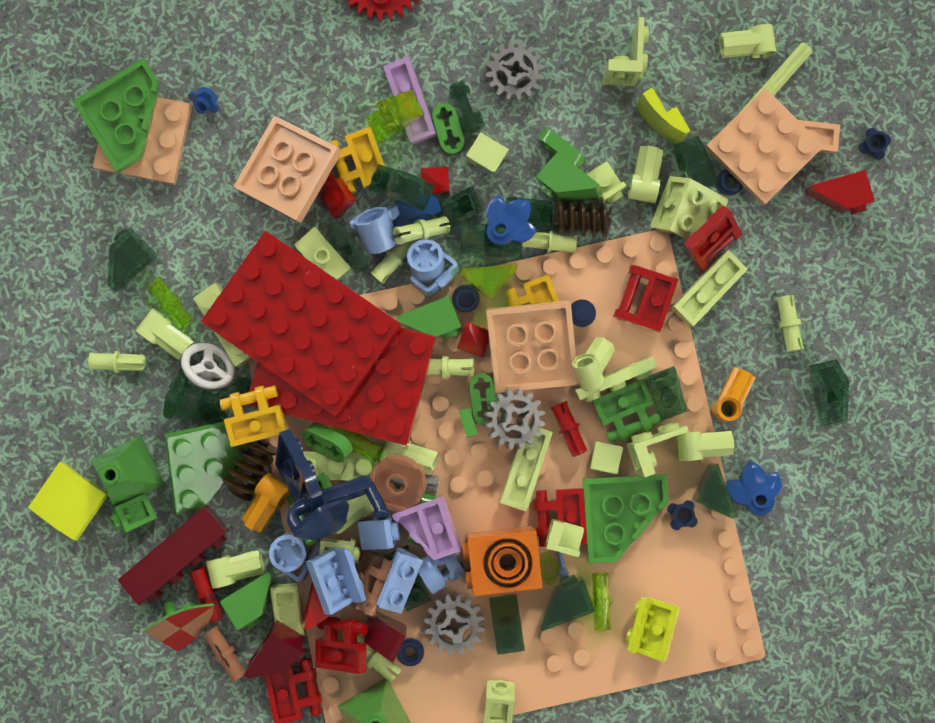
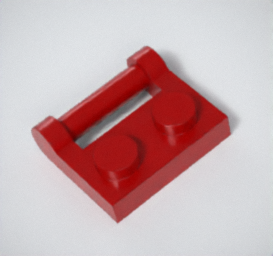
[684,205,742,273]
[613,265,679,333]

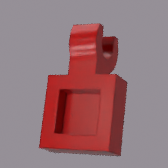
[320,172,356,218]

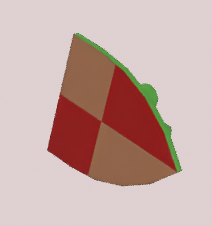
[144,601,214,652]

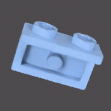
[306,547,366,615]
[377,547,423,614]

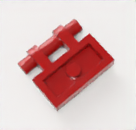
[534,488,587,547]
[315,616,368,674]
[264,658,323,723]

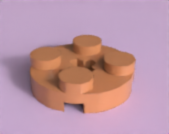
[370,454,427,512]

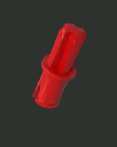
[550,401,587,457]
[188,566,224,623]

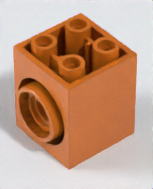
[462,526,543,596]

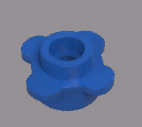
[188,87,219,114]

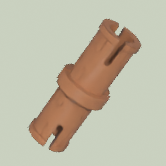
[202,625,245,682]

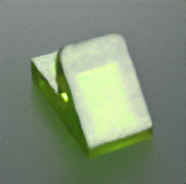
[366,90,425,142]

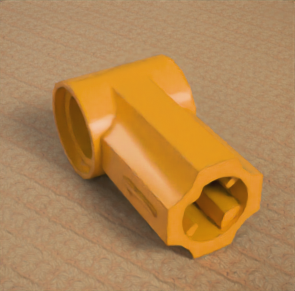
[711,367,756,422]
[242,473,291,533]

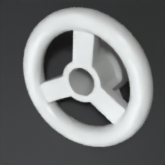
[181,343,235,390]

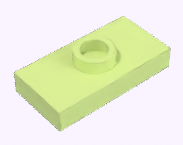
[294,227,351,280]
[270,583,306,636]

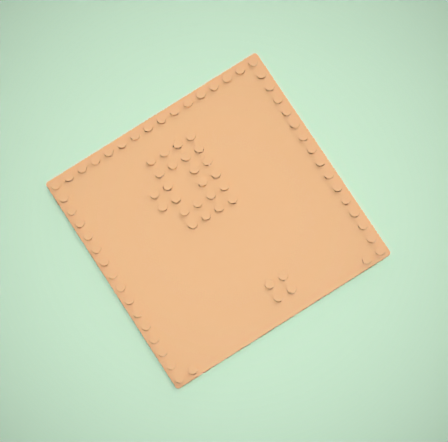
[248,230,765,723]

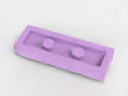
[383,56,437,145]

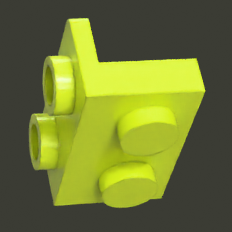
[626,597,681,662]

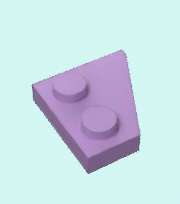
[392,496,463,560]

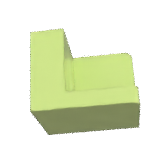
[466,132,509,173]
[544,519,584,557]

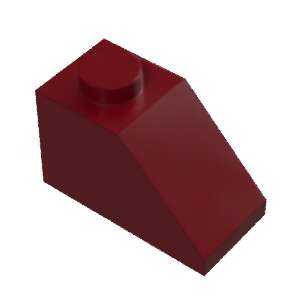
[363,612,407,662]
[243,620,306,678]

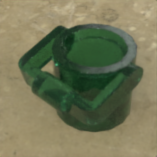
[163,368,210,422]

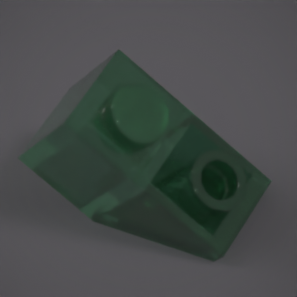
[368,164,435,212]

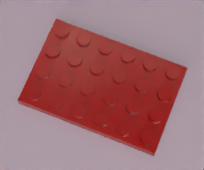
[200,230,402,418]
[247,328,437,446]

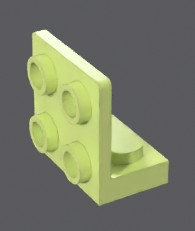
[603,17,649,86]
[650,176,728,240]
[626,422,689,477]

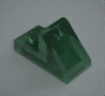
[506,197,553,230]
[645,366,687,421]
[489,594,525,655]

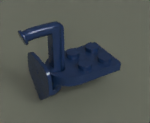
[275,429,390,540]

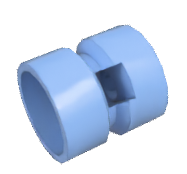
[418,553,466,594]

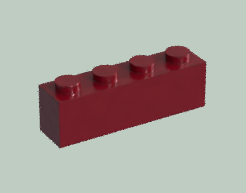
[117,505,230,606]

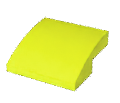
[636,88,690,145]
[28,461,108,541]

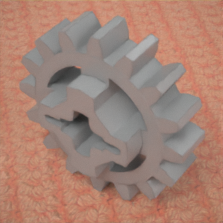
[485,41,545,103]
[484,389,545,450]
[424,593,485,656]

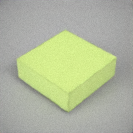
[589,441,623,474]

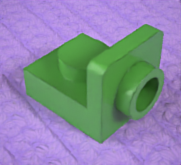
[109,493,157,536]

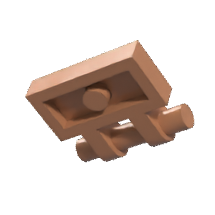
[349,549,393,617]

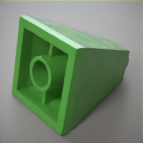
[91,435,165,507]
[338,679,411,723]

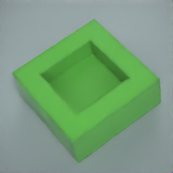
[459,408,478,438]

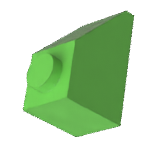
[536,152,602,202]
[397,296,462,340]
[220,569,275,630]

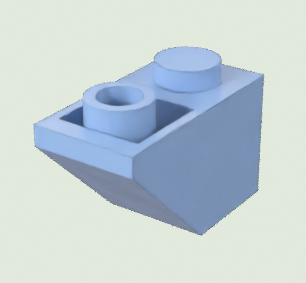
[358,515,401,550]

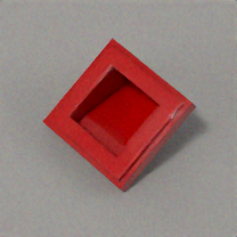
[421,166,450,195]
[457,322,489,358]

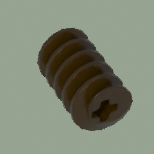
[553,199,612,239]
[222,440,277,501]

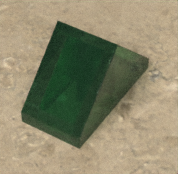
[436,186,483,230]
[692,463,738,519]

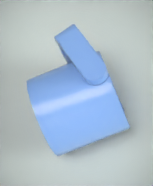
[350,204,400,254]
[407,239,459,297]
[269,532,320,581]

